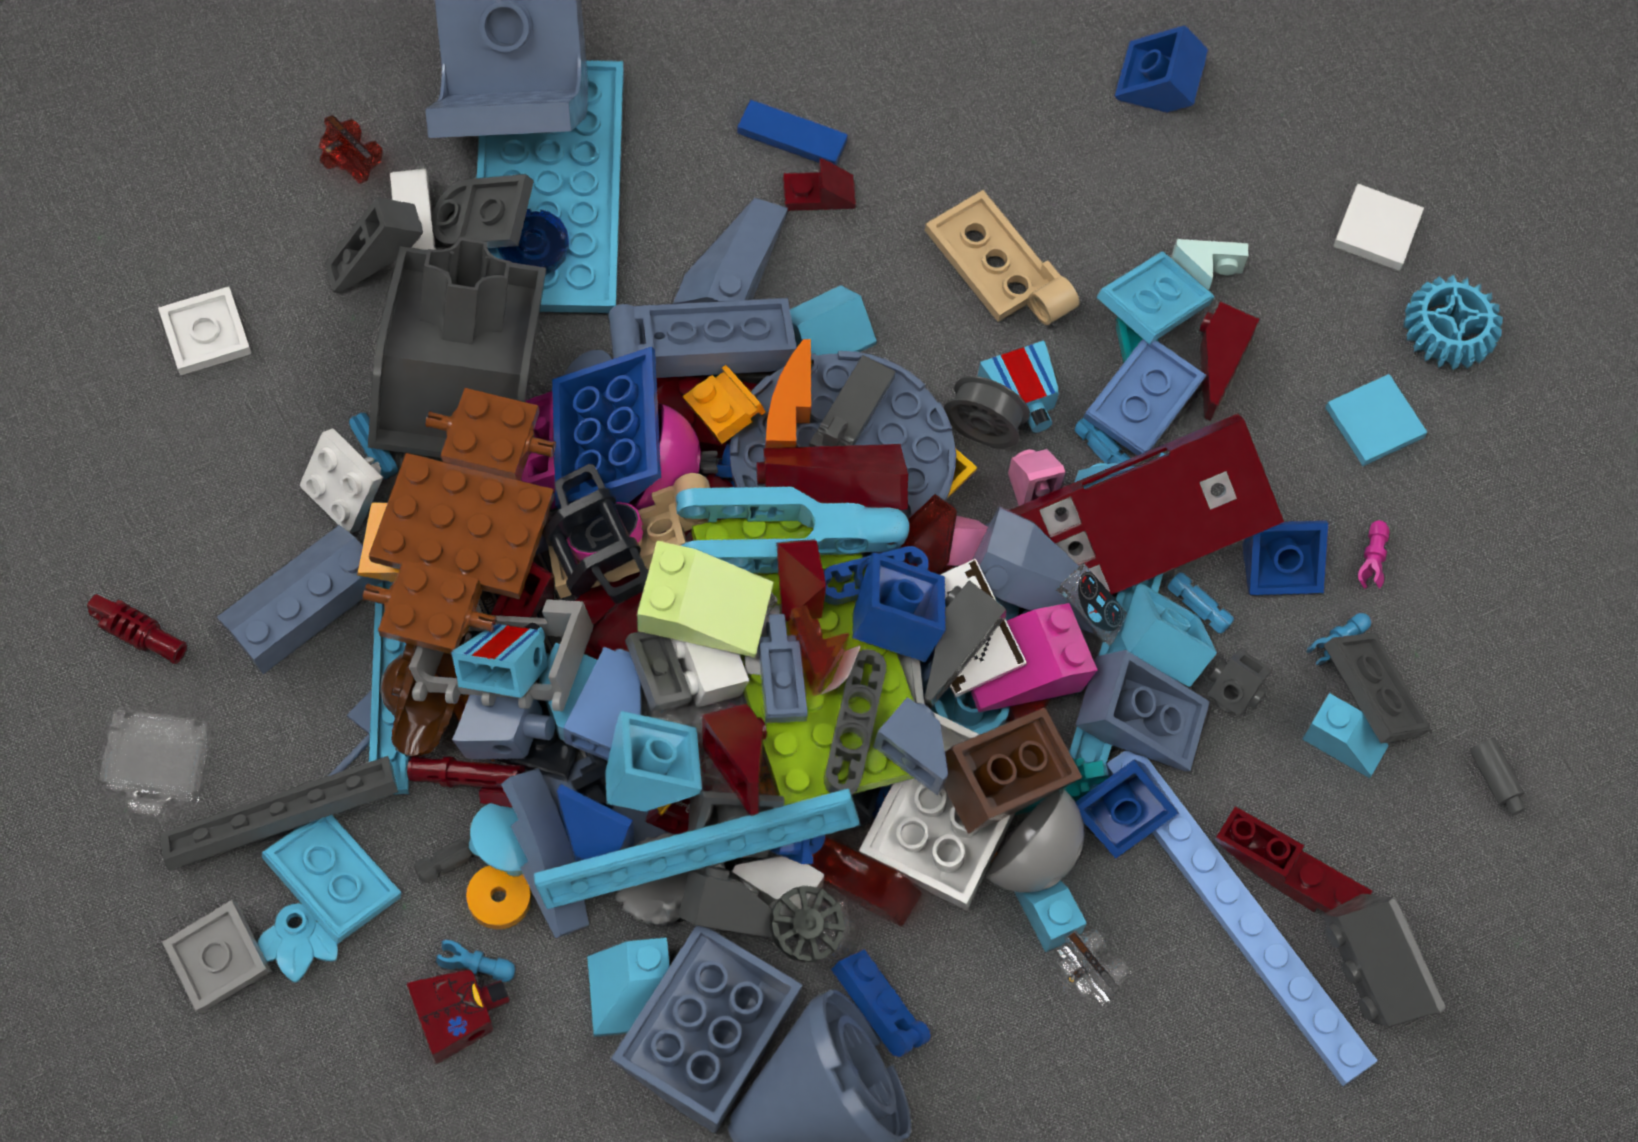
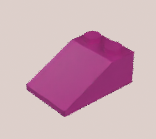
[970,603,1097,712]

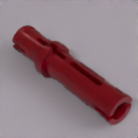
[407,756,526,789]

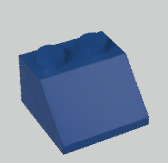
[1115,25,1208,112]
[853,552,946,662]

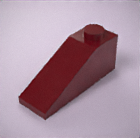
[1199,301,1260,421]
[702,703,767,816]

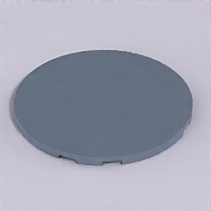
[730,351,956,557]

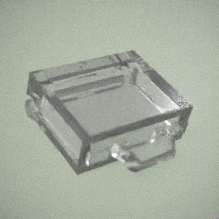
[98,709,214,816]

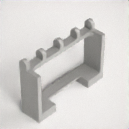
[409,599,594,711]

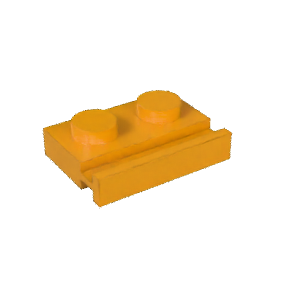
[682,365,766,444]

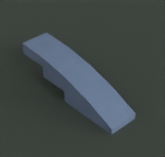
[501,768,589,939]

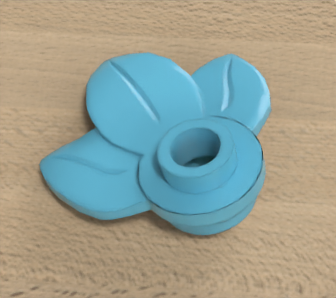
[257,903,338,983]

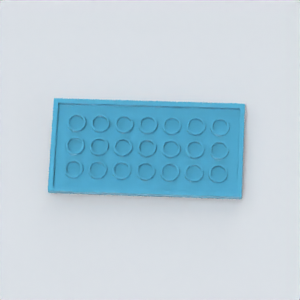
[477,60,624,313]

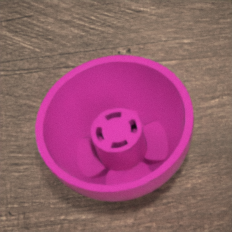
[628,403,701,510]

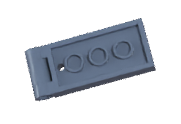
[608,298,797,378]

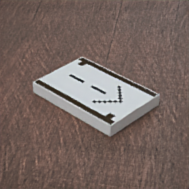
[933,558,1026,698]

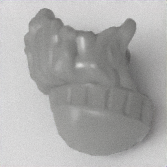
[615,833,725,926]

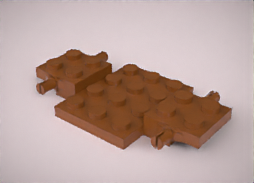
[363,388,556,654]

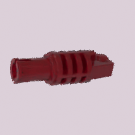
[87,594,188,664]

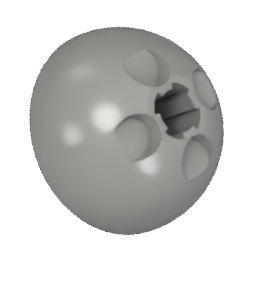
[986,788,1084,893]

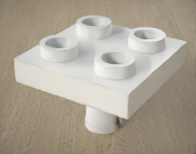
[299,428,383,534]

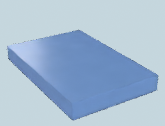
[1083,339,1206,456]

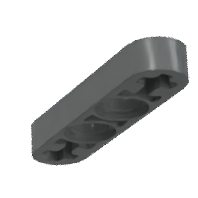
[824,649,886,796]

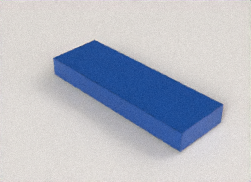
[737,100,848,165]

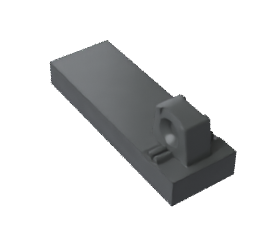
[809,355,896,447]

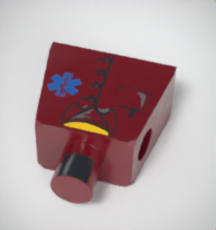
[406,970,510,1064]

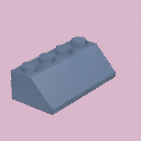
[217,525,385,674]

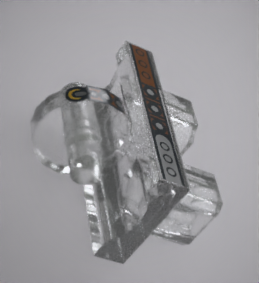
[1057,928,1130,1007]

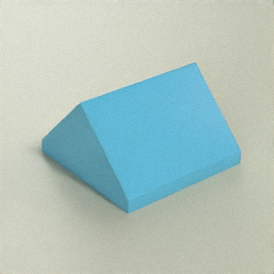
[790,285,877,356]

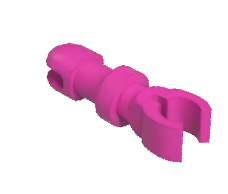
[1358,520,1390,589]

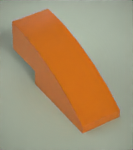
[765,339,811,448]

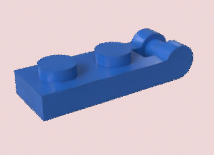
[831,949,930,1057]

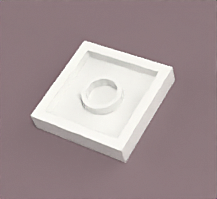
[1333,184,1424,271]
[158,287,251,376]

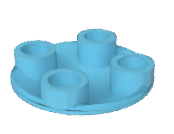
[469,803,528,876]

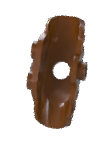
[380,631,471,757]

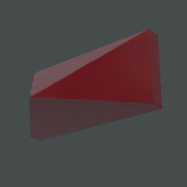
[776,539,826,622]

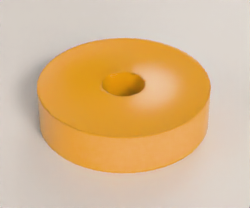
[466,865,531,930]

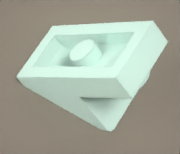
[1171,239,1248,291]

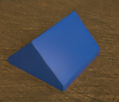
[1242,520,1328,595]
[1075,759,1179,858]

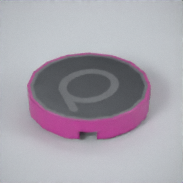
[567,502,643,562]

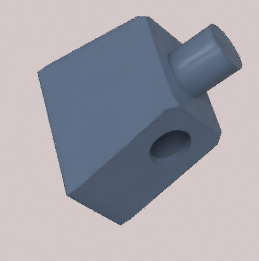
[453,695,555,759]

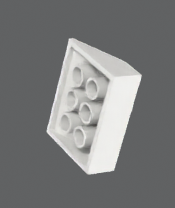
[859,712,1016,911]

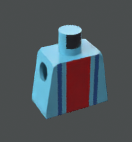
[978,340,1059,433]
[451,623,547,698]

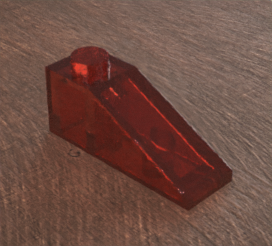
[808,836,922,927]

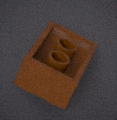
[944,707,1082,834]

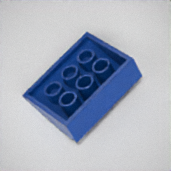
[552,346,661,509]

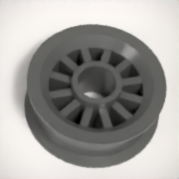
[944,376,1030,448]

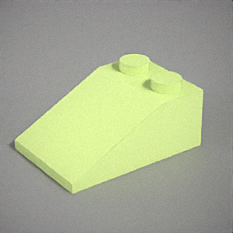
[637,541,773,657]

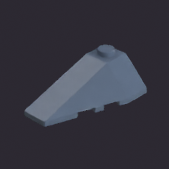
[673,198,788,304]
[972,506,1118,636]

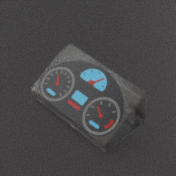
[1055,563,1127,646]

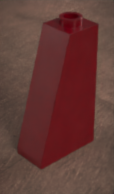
[756,444,908,510]

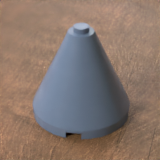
[728,989,911,1142]

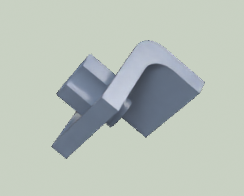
[425,0,588,138]

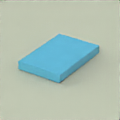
[1096,251,1215,344]
[262,815,401,944]

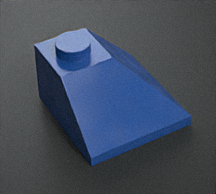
[557,784,634,862]

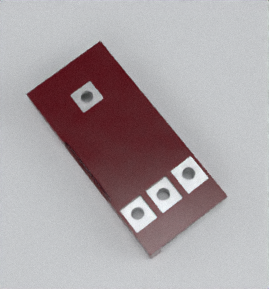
[1009,413,1284,595]

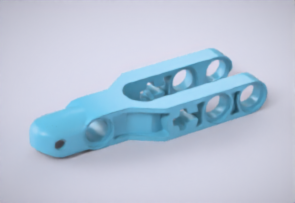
[676,487,910,573]

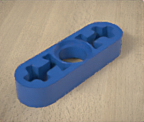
[823,546,929,605]

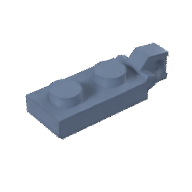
[758,614,807,723]

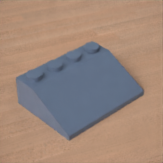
[611,926,803,1134]

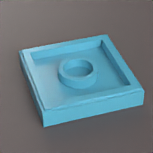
[1325,374,1427,466]

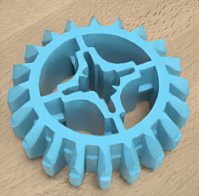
[1403,275,1503,370]

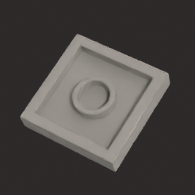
[162,900,271,1014]

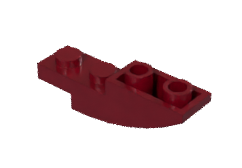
[1215,806,1372,913]

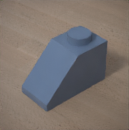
[873,697,948,795]

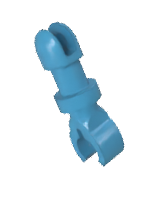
[1306,613,1371,665]
[436,940,515,982]

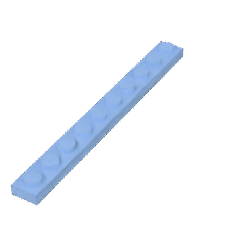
[1106,750,1378,1086]

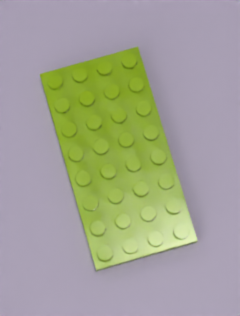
[691,503,914,806]

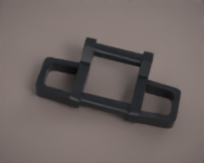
[542,464,648,604]

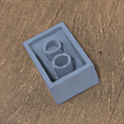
[1076,650,1210,771]

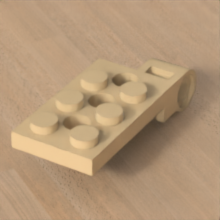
[925,190,1079,325]
[548,473,711,598]

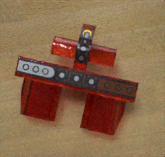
[319,115,383,184]

